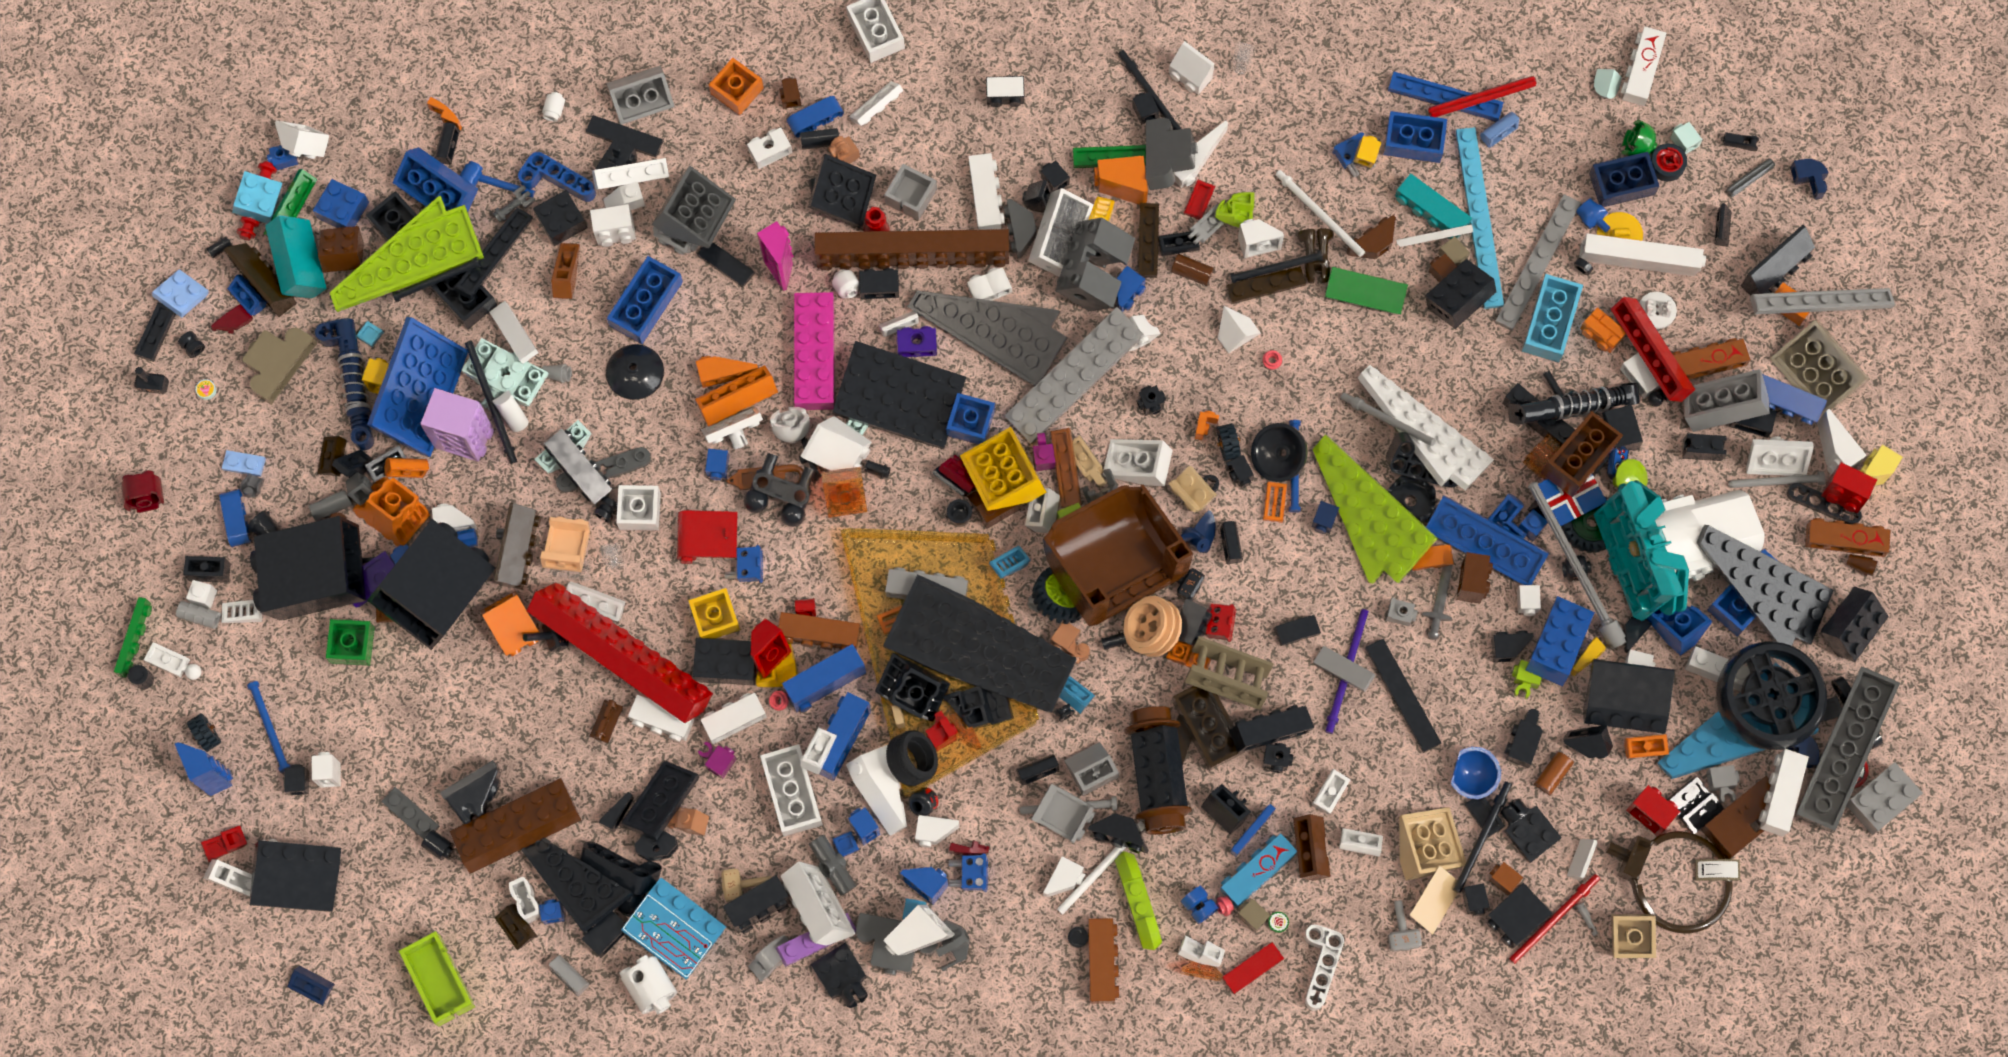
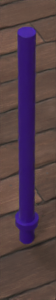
[1325,609,1369,734]

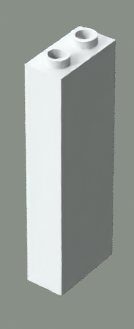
[1579,234,1706,276]

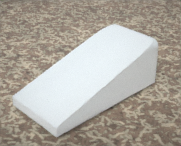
[800,727,837,774]

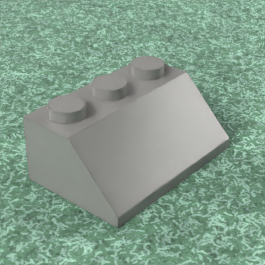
[606,66,675,125]

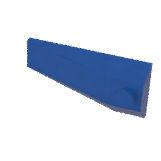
[1646,605,1712,656]

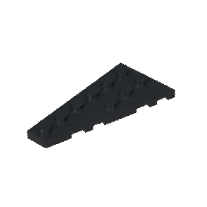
[521,838,633,933]

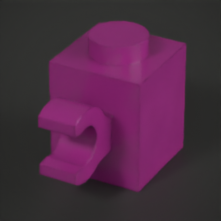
[1033,433,1055,471]
[698,742,737,779]

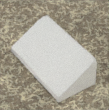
[879,311,919,337]
[1567,839,1598,881]

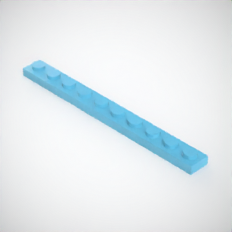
[1456,127,1504,309]

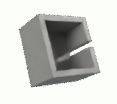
[884,164,937,221]

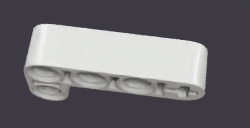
[1304,924,1344,1011]

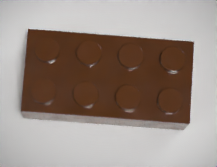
[1541,411,1623,497]

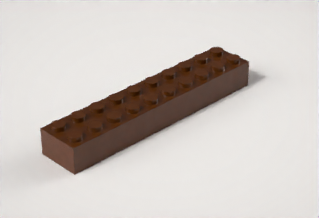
[815,229,1009,270]

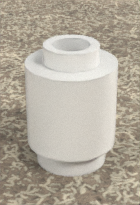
[542,92,565,122]

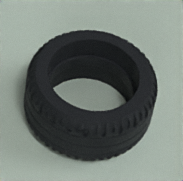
[886,730,938,786]

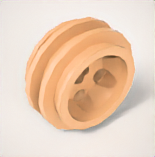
[1124,596,1182,657]

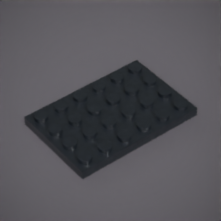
[832,341,966,450]

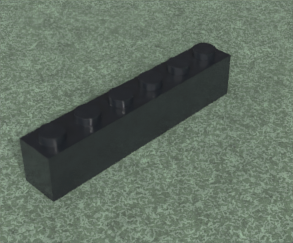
[1502,383,1609,477]

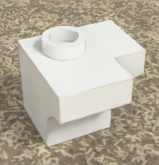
[1129,315,1161,351]

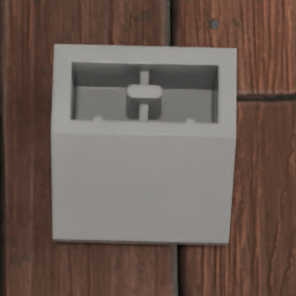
[1064,742,1119,796]

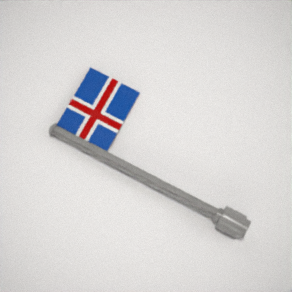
[1528,474,1626,649]

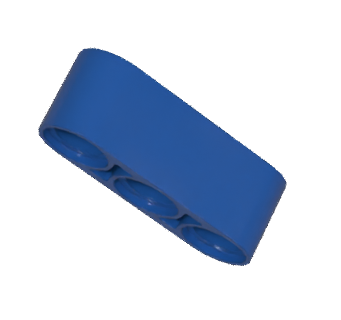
[787,96,844,138]
[219,489,252,547]

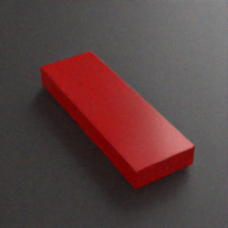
[1222,942,1284,994]

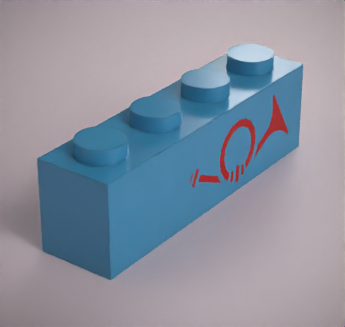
[1220,834,1297,908]

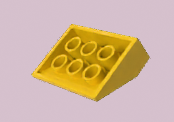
[960,427,1047,511]

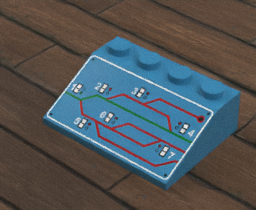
[621,878,726,980]

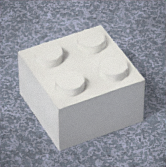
[590,204,636,247]
[617,485,661,530]

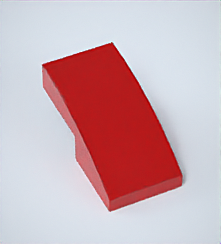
[201,825,247,863]

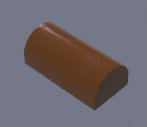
[1171,254,1214,286]

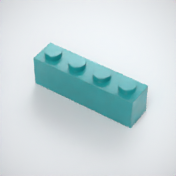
[1395,173,1472,239]

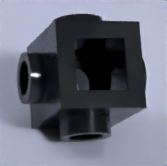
[1136,385,1166,416]
[1262,743,1294,773]

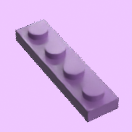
[776,913,856,967]

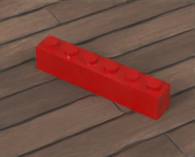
[1611,297,1695,402]

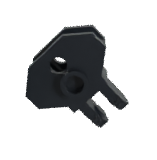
[635,829,678,861]

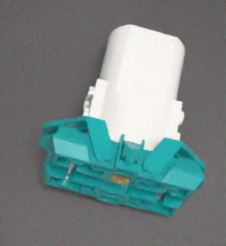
[1593,480,1764,621]

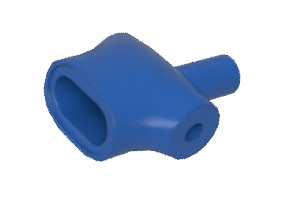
[1576,198,1610,233]

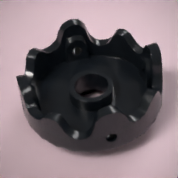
[1388,475,1436,523]

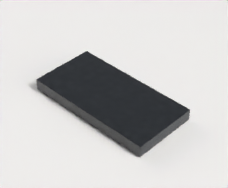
[621,760,699,841]

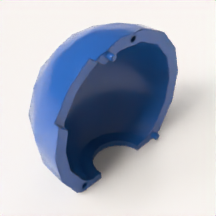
[1451,746,1502,799]

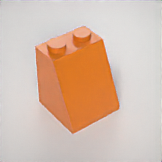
[1094,156,1148,205]
[480,591,539,656]

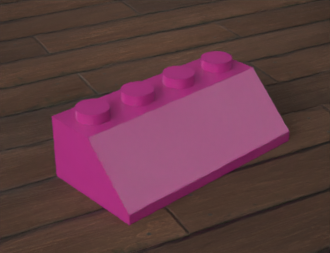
[757,221,794,291]

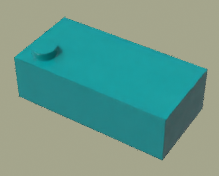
[265,215,327,298]

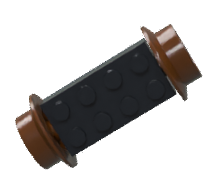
[1124,706,1192,835]

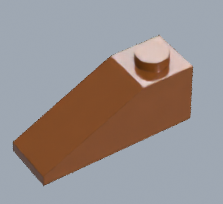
[551,243,580,299]

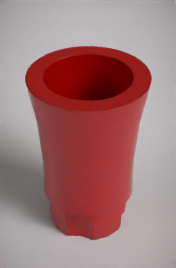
[864,207,890,232]

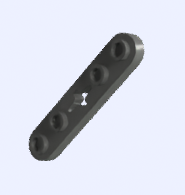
[556,447,651,493]

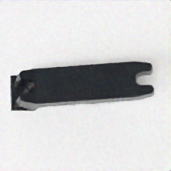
[799,437,822,484]

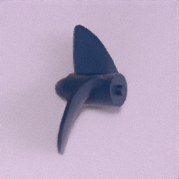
[1180,510,1216,553]

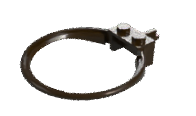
[1606,831,1733,934]

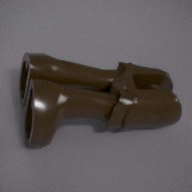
[1297,228,1334,284]

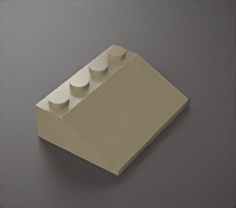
[1770,320,1870,417]

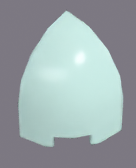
[1594,69,1622,99]

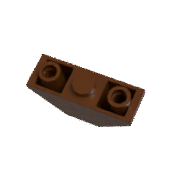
[1346,214,1396,260]

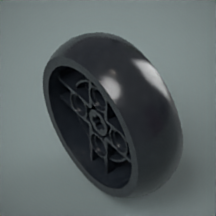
[1716,641,1827,750]

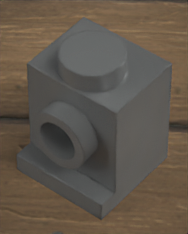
[346,472,374,506]

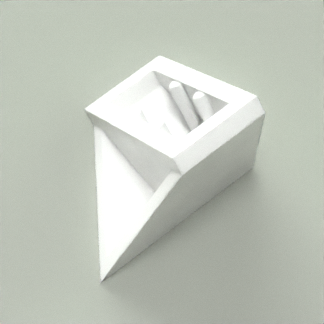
[1218,306,1261,354]

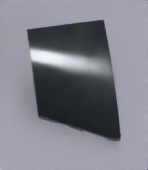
[943,687,1014,729]

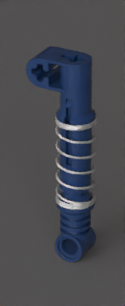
[315,318,374,451]

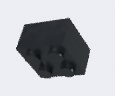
[533,190,588,246]

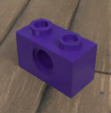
[897,326,937,357]

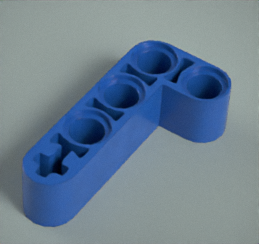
[518,152,596,202]

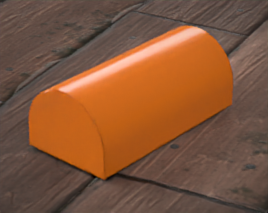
[385,458,429,478]
[1624,734,1669,759]

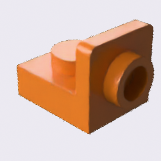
[1195,411,1219,440]

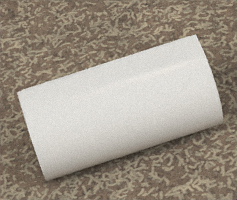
[492,390,529,432]
[1312,769,1350,814]
[1339,828,1383,857]

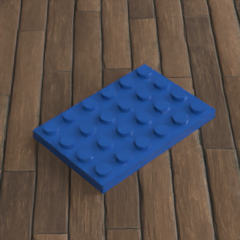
[367,317,468,457]

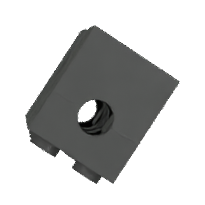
[1055,217,1136,311]

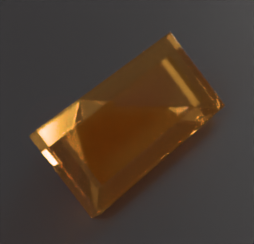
[1180,961,1223,982]

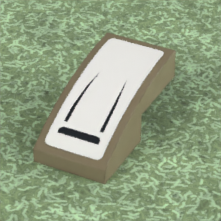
[1695,859,1740,881]

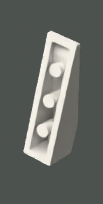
[1173,121,1228,188]

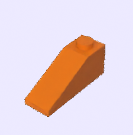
[696,356,758,388]

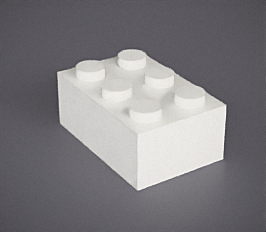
[846,0,905,63]

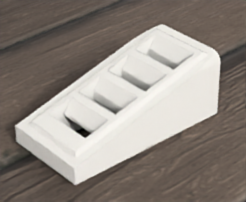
[222,600,262,623]

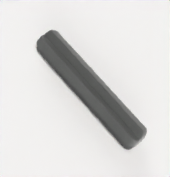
[1726,158,1775,197]

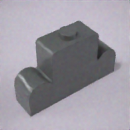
[1146,118,1198,190]
[856,913,938,976]

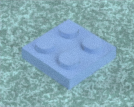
[152,269,209,318]

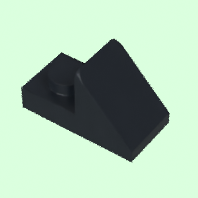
[332,450,373,478]

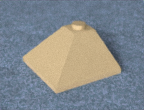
[1399,807,1466,881]

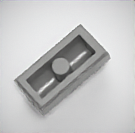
[549,955,589,996]

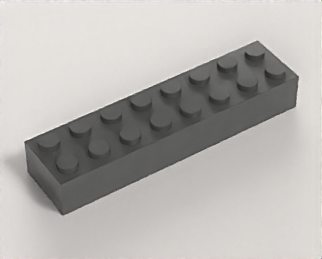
[1795,666,1900,833]

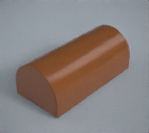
[1534,751,1574,796]

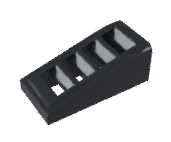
[598,792,634,832]

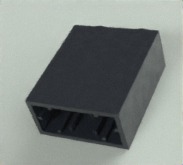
[250,516,366,621]
[367,519,496,650]

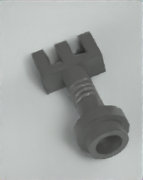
[493,185,536,222]

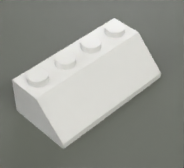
[781,862,855,946]

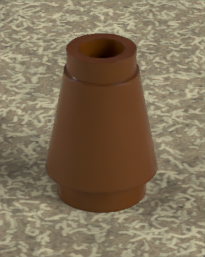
[1846,554,1878,576]

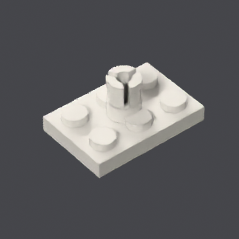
[701,407,763,449]
[1746,436,1814,476]

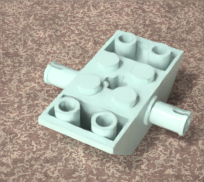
[461,338,549,410]

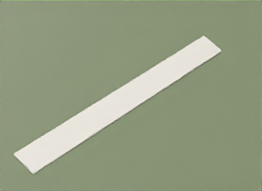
[1396,225,1473,247]

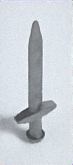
[1422,565,1453,640]

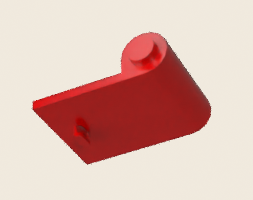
[677,510,738,564]

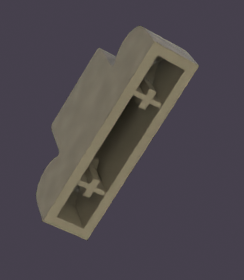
[242,328,317,405]

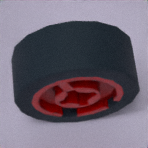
[1651,143,1687,182]

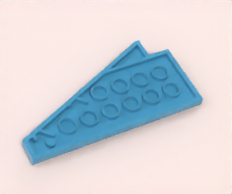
[1658,663,1819,779]

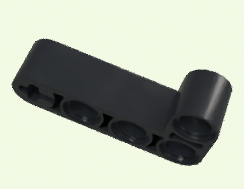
[1385,432,1457,488]
[580,841,662,895]

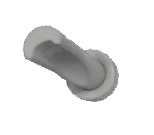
[1574,902,1598,936]

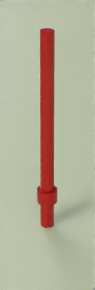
[1509,874,1601,964]

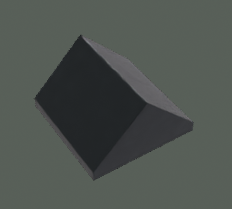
[1602,405,1643,451]

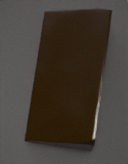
[317,436,347,477]
[495,904,537,950]

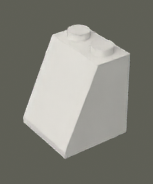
[801,416,872,478]
[883,905,955,955]

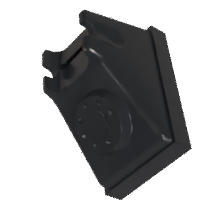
[440,760,501,824]

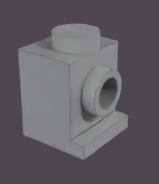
[1386,598,1418,626]

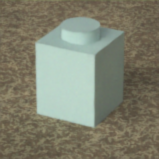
[1670,122,1703,154]

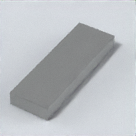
[1313,646,1375,692]

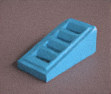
[989,545,1031,579]

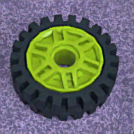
[1032,567,1082,624]

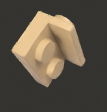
[1169,466,1217,512]

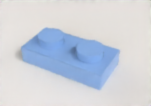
[222,450,266,477]

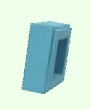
[356,321,384,347]

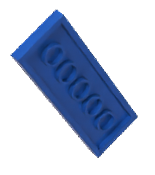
[1426,495,1549,585]

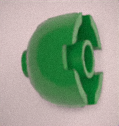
[1621,119,1657,156]

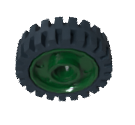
[1561,496,1608,553]

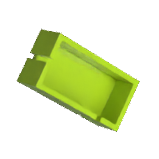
[399,931,476,1027]

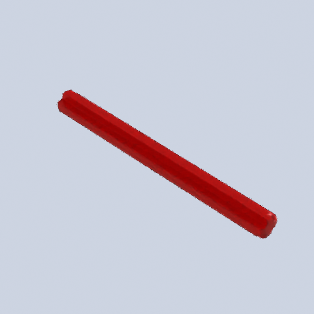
[1428,76,1537,117]

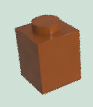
[1489,862,1523,896]

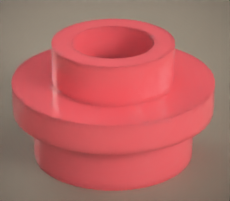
[1263,350,1282,370]
[769,690,789,711]
[1216,896,1234,916]

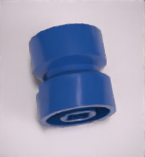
[1180,885,1219,924]

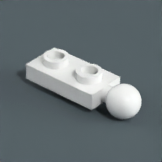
[144,642,201,680]

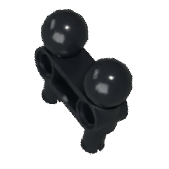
[743,453,816,527]

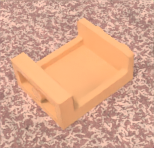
[540,516,590,572]

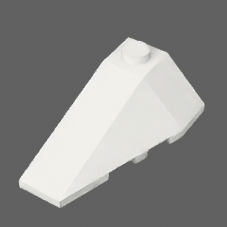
[846,745,907,836]

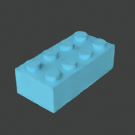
[1522,274,1583,362]

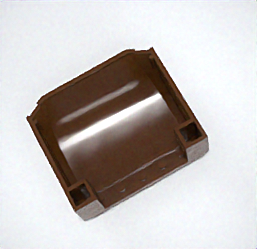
[1043,484,1194,626]

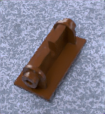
[589,699,623,743]

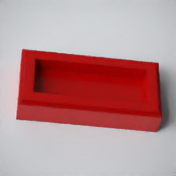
[1184,180,1216,220]

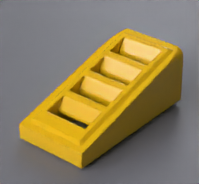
[1089,197,1115,221]
[1571,637,1606,676]

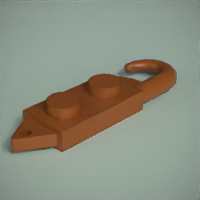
[726,464,803,490]

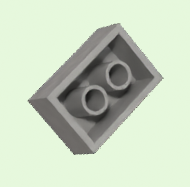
[1847,762,1923,835]

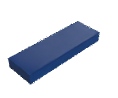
[1230,804,1276,857]

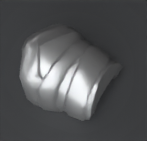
[240,473,264,498]

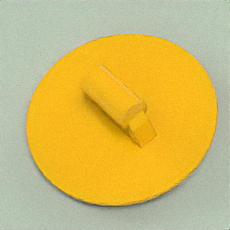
[1597,212,1643,241]

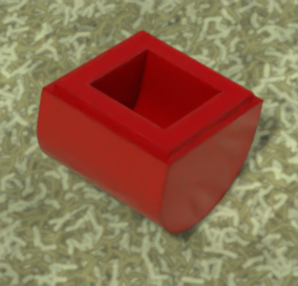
[795,598,816,617]

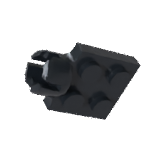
[1501,798,1562,863]
[811,942,868,1008]

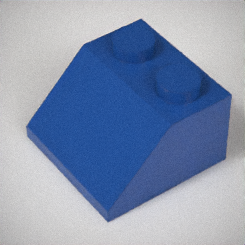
[900,867,948,905]

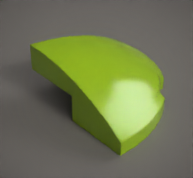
[1215,192,1255,228]

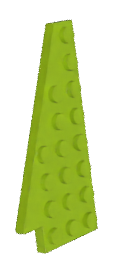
[330,196,484,312]
[1312,435,1438,584]

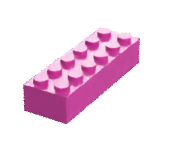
[794,292,835,410]

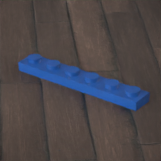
[1388,71,1504,121]

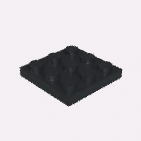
[808,154,877,228]

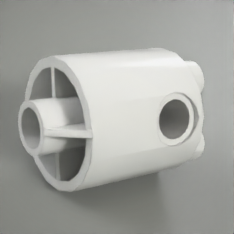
[620,955,677,1014]

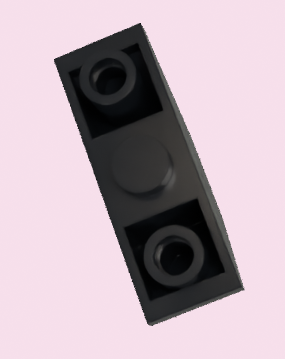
[1088,813,1149,854]

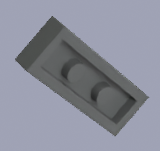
[381,787,440,839]

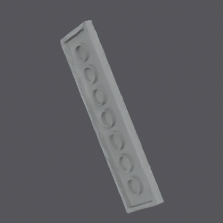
[1005,307,1145,444]

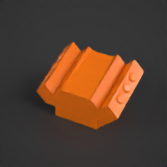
[353,477,430,547]

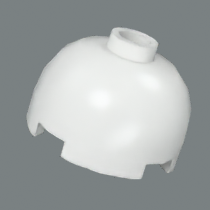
[770,407,810,443]

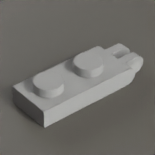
[1188,204,1224,245]

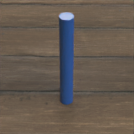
[479,174,535,197]

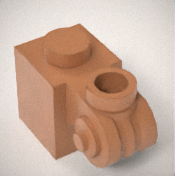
[828,136,860,164]
[1050,622,1090,664]
[667,808,709,836]

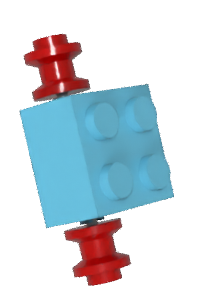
[232,161,282,241]

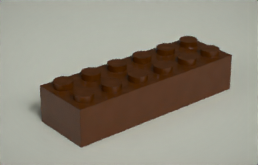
[450,778,581,874]

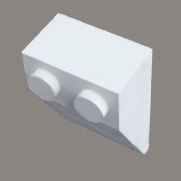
[1817,409,1867,475]
[1103,439,1173,486]

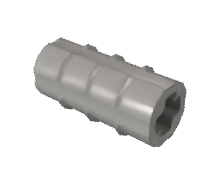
[176,601,221,629]

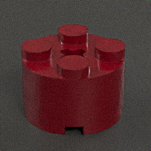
[121,470,164,513]

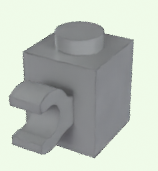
[1706,765,1739,804]

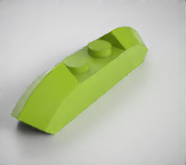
[1115,851,1162,950]

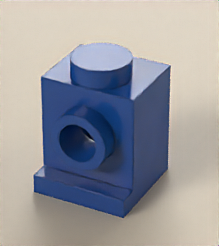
[267,145,298,170]
[539,899,565,925]

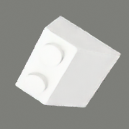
[1169,41,1214,95]
[275,120,329,159]
[1238,219,1284,258]

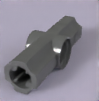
[808,835,857,896]

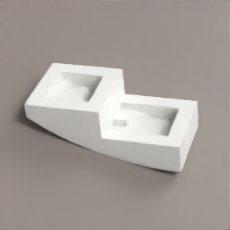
[1178,936,1225,967]

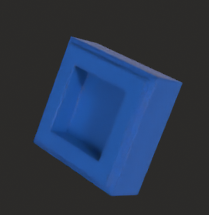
[833,831,859,857]

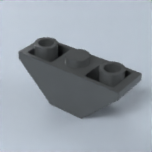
[1004,199,1036,259]

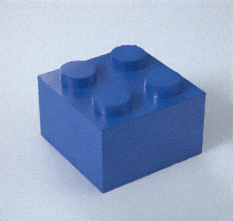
[313,179,369,228]
[946,393,995,445]

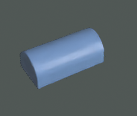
[1480,112,1519,148]

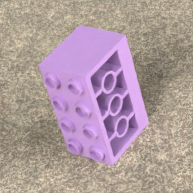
[421,388,494,462]

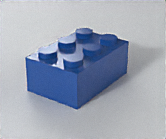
[1383,111,1447,163]

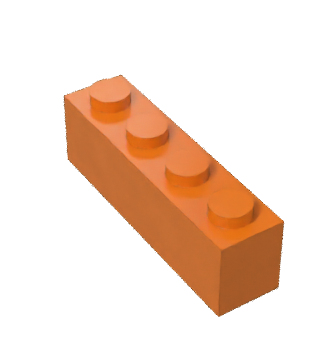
[695,365,778,427]

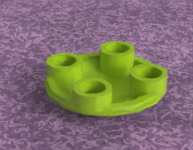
[1613,459,1648,488]

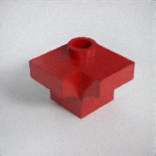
[925,710,958,752]

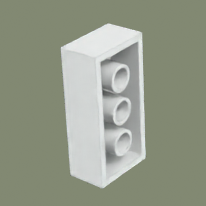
[760,744,823,837]

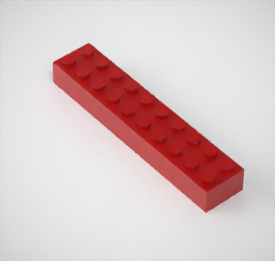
[527,582,713,723]

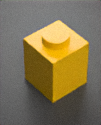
[1353,136,1381,168]

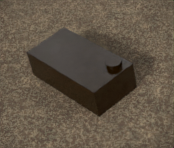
[1171,686,1245,771]

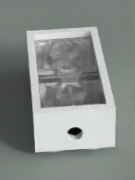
[1028,188,1094,277]

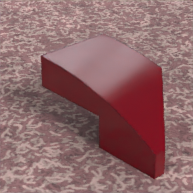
[211,304,253,334]
[949,840,990,856]

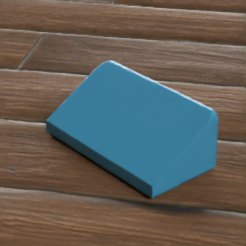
[1059,676,1095,714]

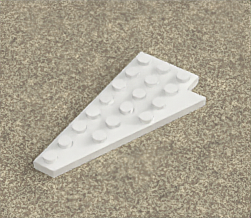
[1358,365,1494,491]

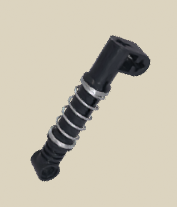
[1507,383,1640,424]

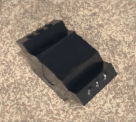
[875,653,951,722]

